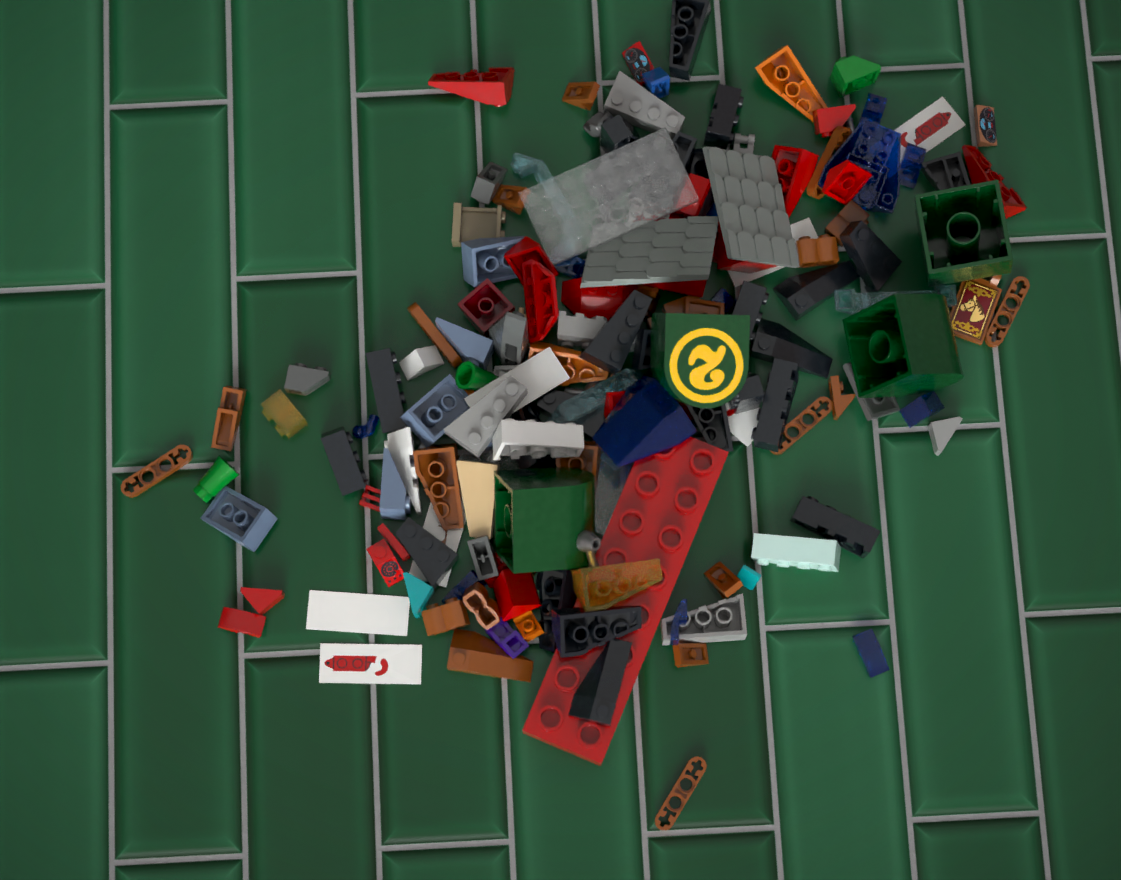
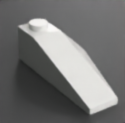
[384,427,422,515]

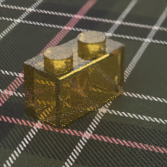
[261,389,308,439]

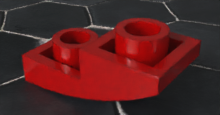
[218,607,266,638]

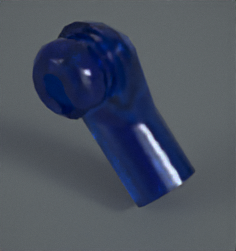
[352,414,379,439]

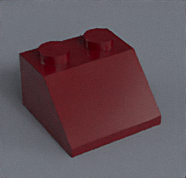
[457,278,515,338]

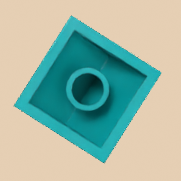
[403,572,435,618]

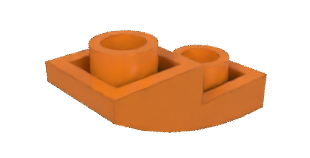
[512,610,544,642]

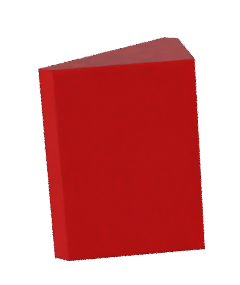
[504,236,558,286]
[492,569,541,622]

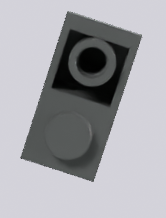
[284,363,331,396]

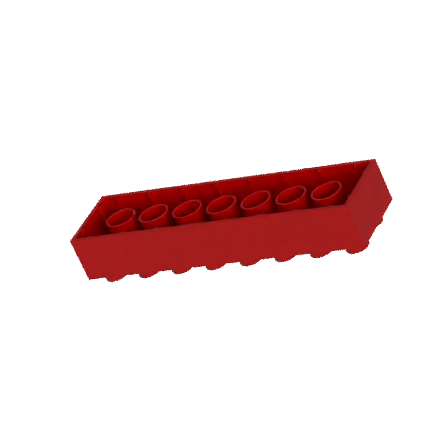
[522,421,729,766]

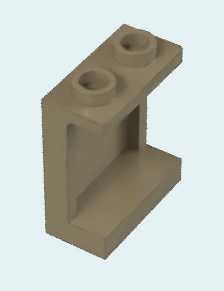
[452,203,506,247]

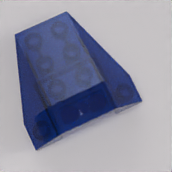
[818,119,901,214]
[592,376,697,467]

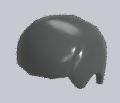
[583,110,612,137]

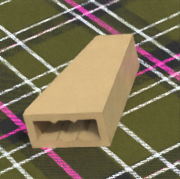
[456,460,500,539]

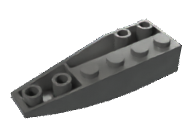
[488,311,529,366]

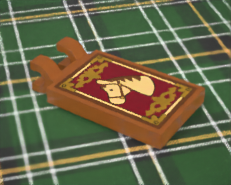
[950,275,1002,346]

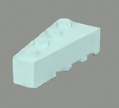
[751,533,841,572]

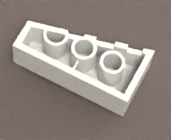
[492,418,584,460]

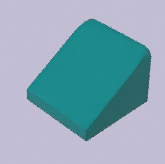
[737,565,761,590]

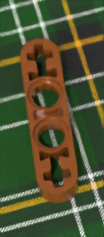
[807,126,852,199]
[984,276,1030,348]
[407,302,462,369]
[769,396,833,455]
[121,445,193,498]
[654,756,707,831]

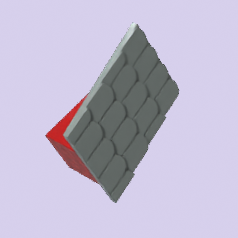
[702,146,800,274]
[580,216,719,297]

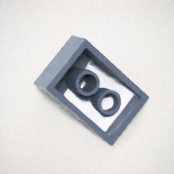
[461,236,525,287]
[435,317,494,370]
[400,374,470,447]
[379,448,411,520]
[200,486,278,552]

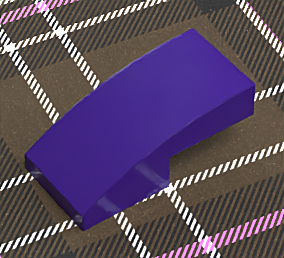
[485,616,529,659]

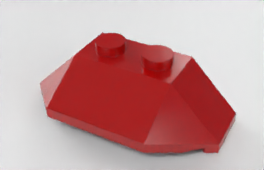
[522,259,559,343]
[561,277,638,320]

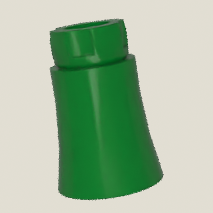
[455,361,499,391]
[193,456,240,503]

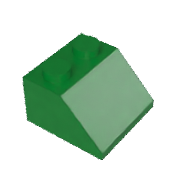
[830,55,881,98]

